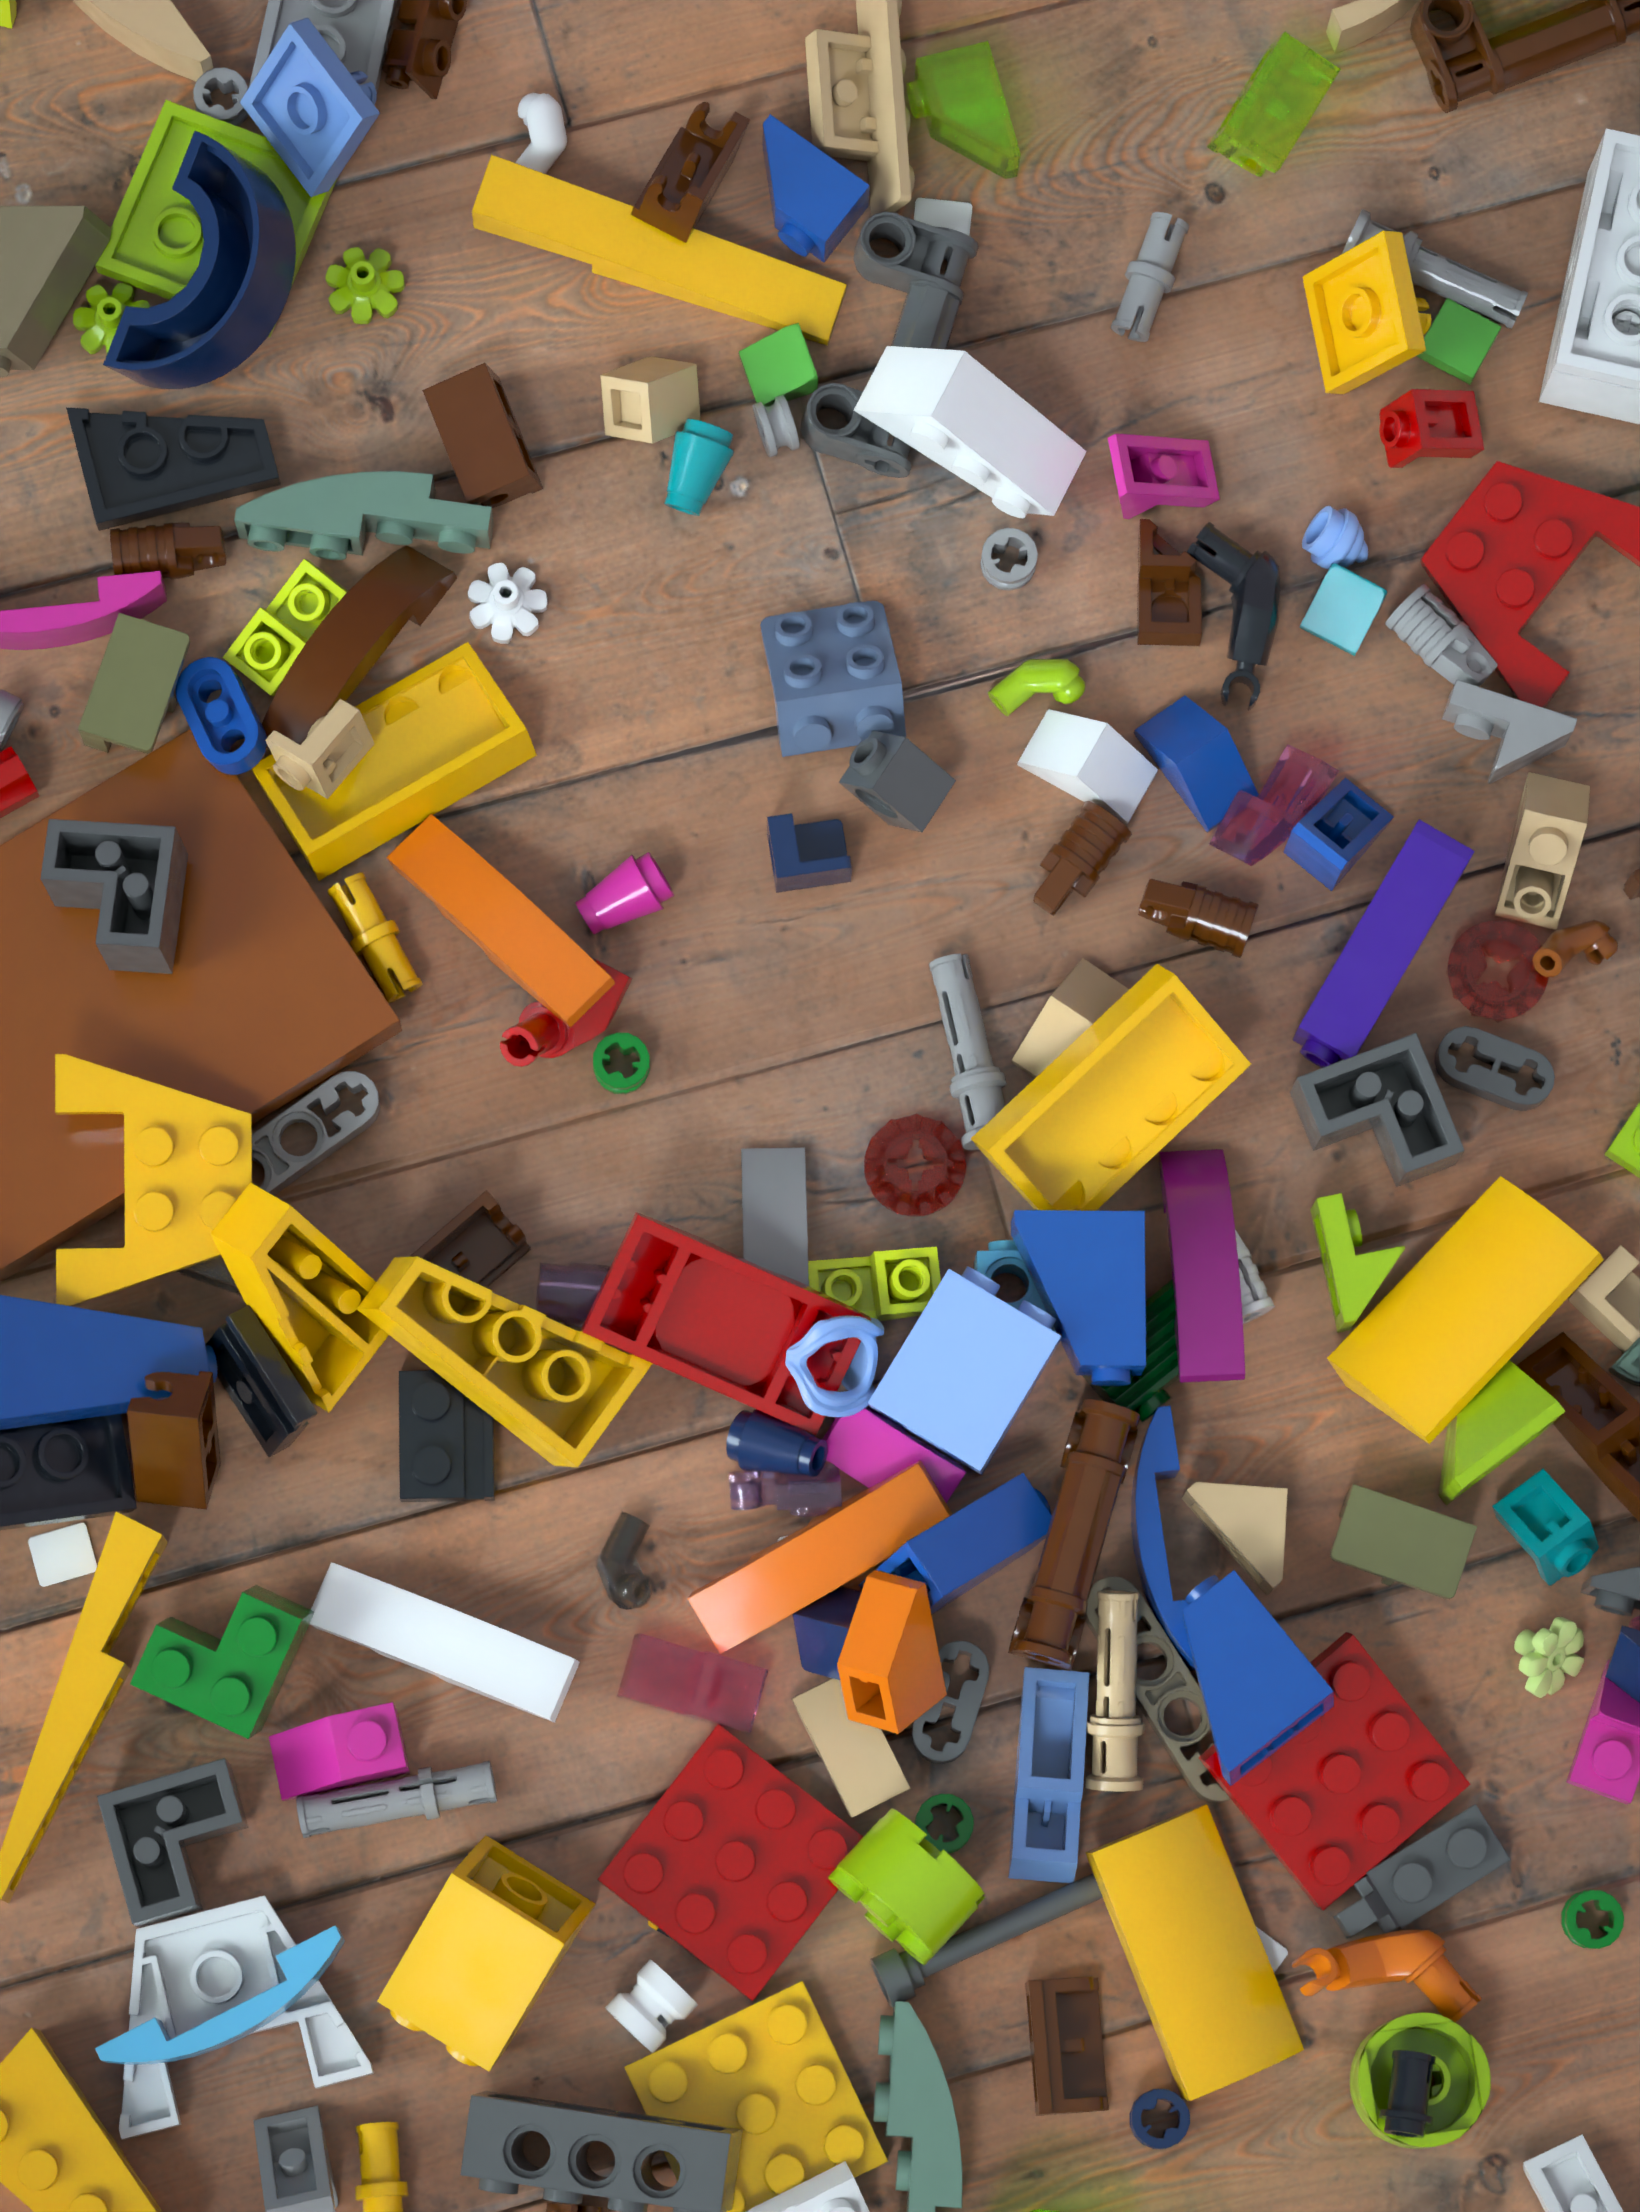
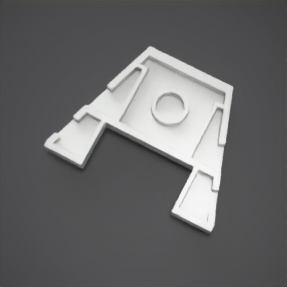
[119,1895,374,2140]

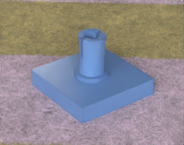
[240,18,380,197]

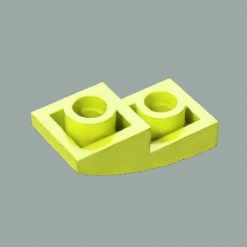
[223,559,348,696]
[808,1247,941,1321]

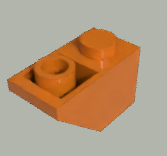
[837,1570,947,1734]

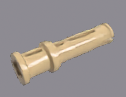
[1085,1590,1145,1792]

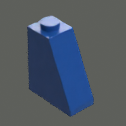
[1011,1210,1146,1386]
[859,1473,1052,1615]
[1182,1570,1334,1786]

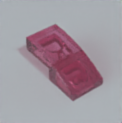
[1209,744,1339,866]
[617,1633,768,1733]

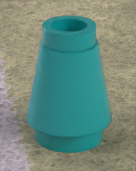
[664,418,734,516]

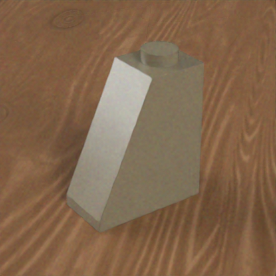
[0,206,112,377]

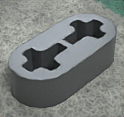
[1434,1026,1555,1111]
[911,1641,989,1764]

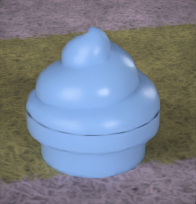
[1302,506,1368,569]

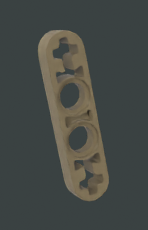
[1085,1577,1231,1803]

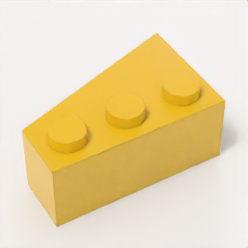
[210,1182,389,1413]

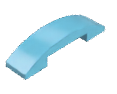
[95,1925,345,2065]

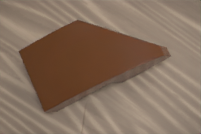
[1137,519,1202,646]

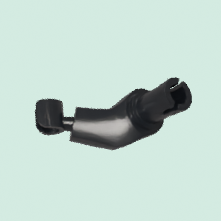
[1187,522,1280,711]

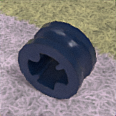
[1129,2089,1190,2149]

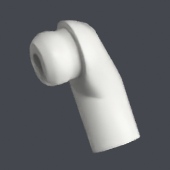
[515,93,567,174]

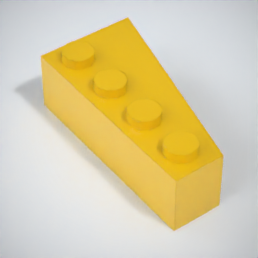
[357,1256,653,1468]
[0,2028,163,2212]

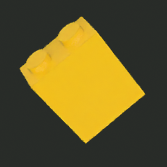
[377,1835,596,2072]

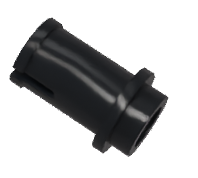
[1379,2050,1436,2138]

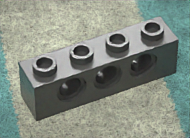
[460,2091,743,2212]

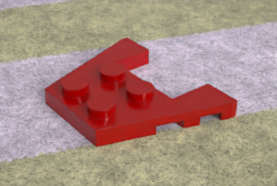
[1421,461,1640,708]

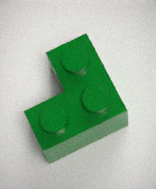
[130,1585,315,1739]

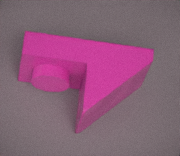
[1108,433,1220,519]
[1566,1660,1640,1805]

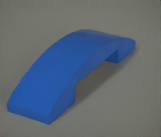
[1131,1405,1195,1671]

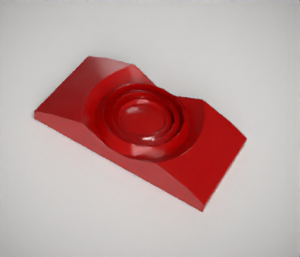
[581,1212,871,1435]

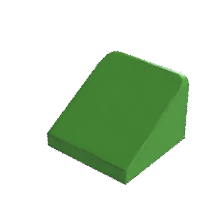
[739,323,818,406]

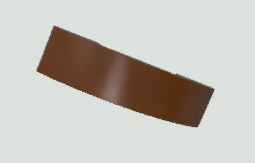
[262,545,457,750]

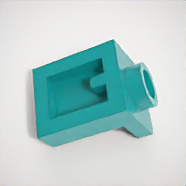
[1492,1468,1599,1586]

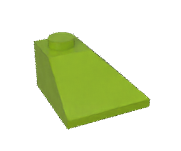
[1438,1360,1565,1506]

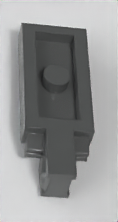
[1333,1804,1511,1939]

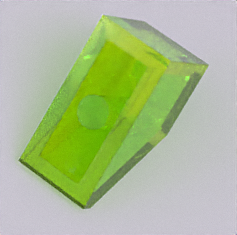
[907,41,1021,179]

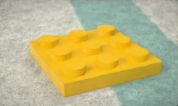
[624,1981,888,2212]

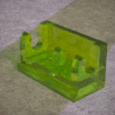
[1207,32,1341,177]

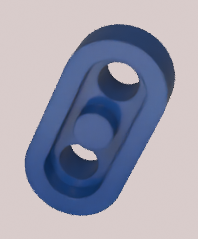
[176,657,267,775]

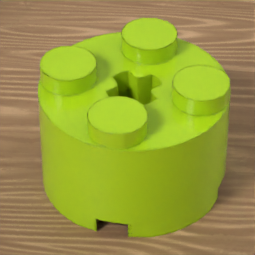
[828,1808,986,1965]
[1349,2012,1491,2149]

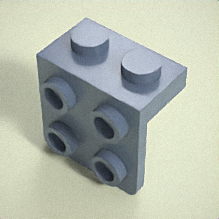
[760,601,906,757]

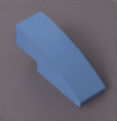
[1008,1667,1089,1883]

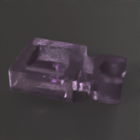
[729,1463,842,1517]

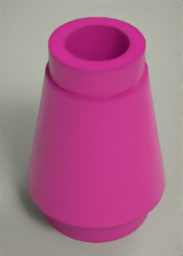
[575,852,674,935]

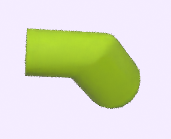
[988,659,1086,716]

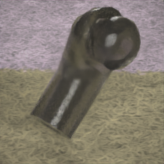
[596,1512,652,1610]

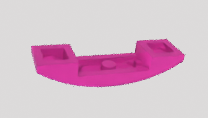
[0,571,167,650]

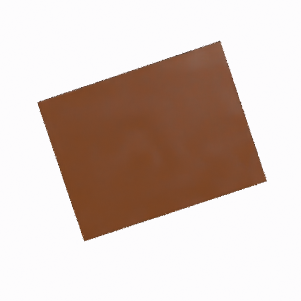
[0,729,402,1283]

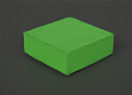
[1416,298,1502,385]

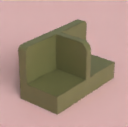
[78,613,191,754]
[1330,1484,1477,1599]

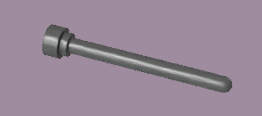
[870,1873,1103,2007]

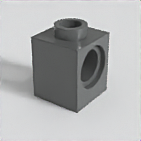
[839,731,956,832]

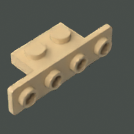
[805,0,915,217]

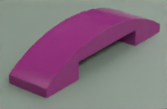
[1159,1149,1245,1383]

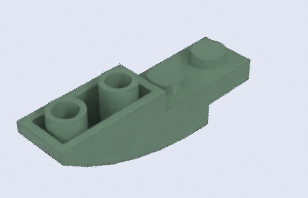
[234,471,494,560]
[873,2001,962,2212]

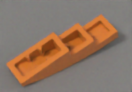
[386,814,615,1028]
[687,1460,952,1654]

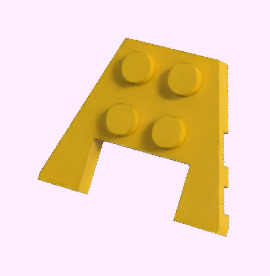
[55,1054,252,1307]

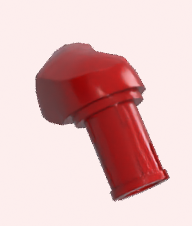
[500,959,633,1067]

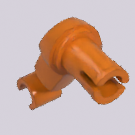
[1292,1929,1482,2022]

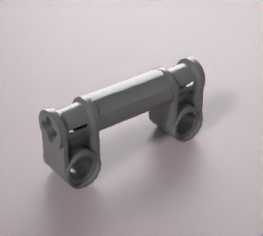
[801,212,979,478]

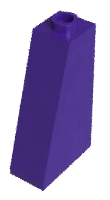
[1292,819,1475,1068]

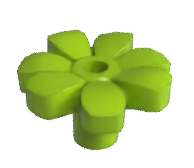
[325,247,405,324]
[73,283,151,354]

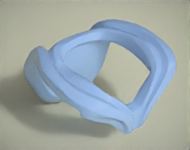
[785,1315,884,1417]

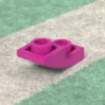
[823,1406,966,1503]

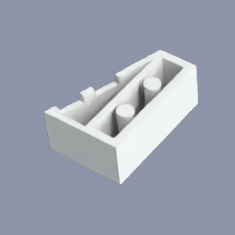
[854,346,1087,518]

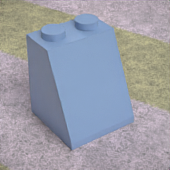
[868,1266,1061,1475]

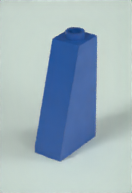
[0,1295,217,1430]

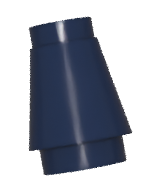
[726,1409,828,1477]

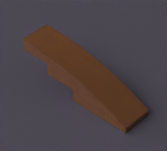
[1516,1332,1640,1522]

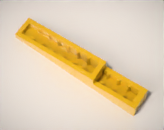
[472,154,847,346]
[0,1512,168,1904]

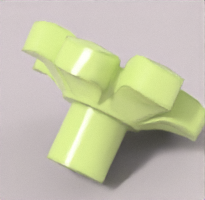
[1514,1617,1584,1698]

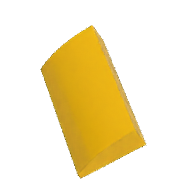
[251,642,537,881]
[971,964,1251,1211]
[1327,1176,1604,1444]
[1085,1804,1304,2101]

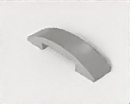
[741,1147,809,1286]

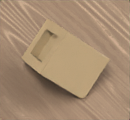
[600,357,700,444]
[1568,1245,1640,1353]

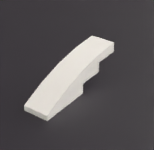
[310,1562,580,1723]

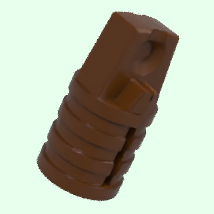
[110,522,226,580]
[1033,801,1132,916]
[1138,879,1258,958]

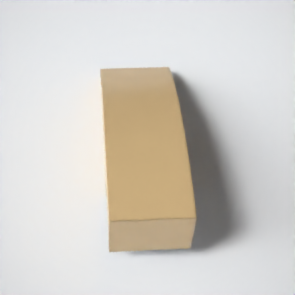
[72,0,213,81]

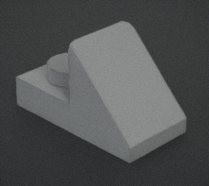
[1442,680,1577,784]
[253,2105,339,2212]

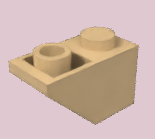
[1495,772,1590,930]

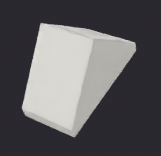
[1017,709,1158,825]

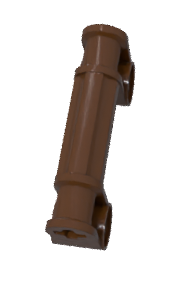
[1410,0,1640,113]
[1008,1399,1140,1671]

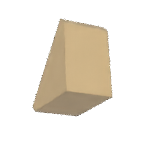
[1011,958,1129,1078]
[1181,1482,1288,1595]

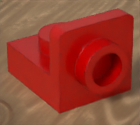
[1379,389,1484,468]

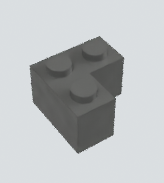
[40,819,188,974]
[1290,1033,1465,1187]
[97,1758,249,1928]

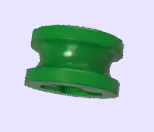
[593,1032,650,1094]
[915,1793,974,1854]
[1561,1890,1624,1949]

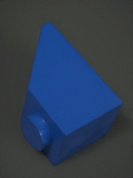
[762,114,870,263]

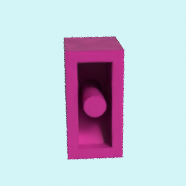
[269,1702,410,1801]

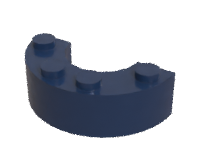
[103,131,296,389]

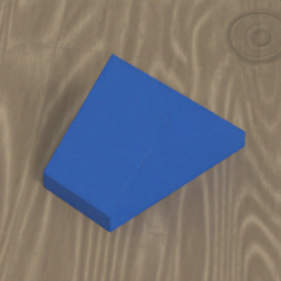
[1134,695,1259,833]
[1283,777,1394,891]

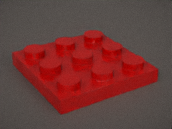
[1198,1632,1471,1911]
[597,1724,863,2002]

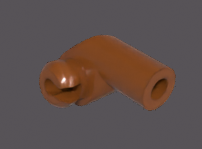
[1533,920,1618,977]

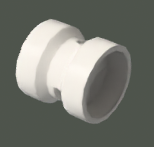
[605,1959,698,2053]

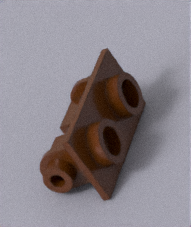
[382,0,467,99]

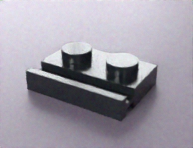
[205,1305,318,1457]
[399,1370,495,1502]

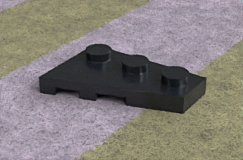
[66,407,281,531]

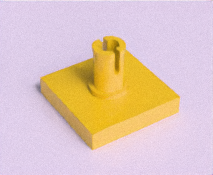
[1302,231,1431,394]

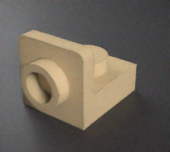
[265,699,375,799]

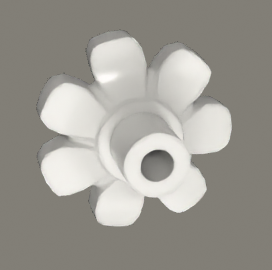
[468,563,548,644]

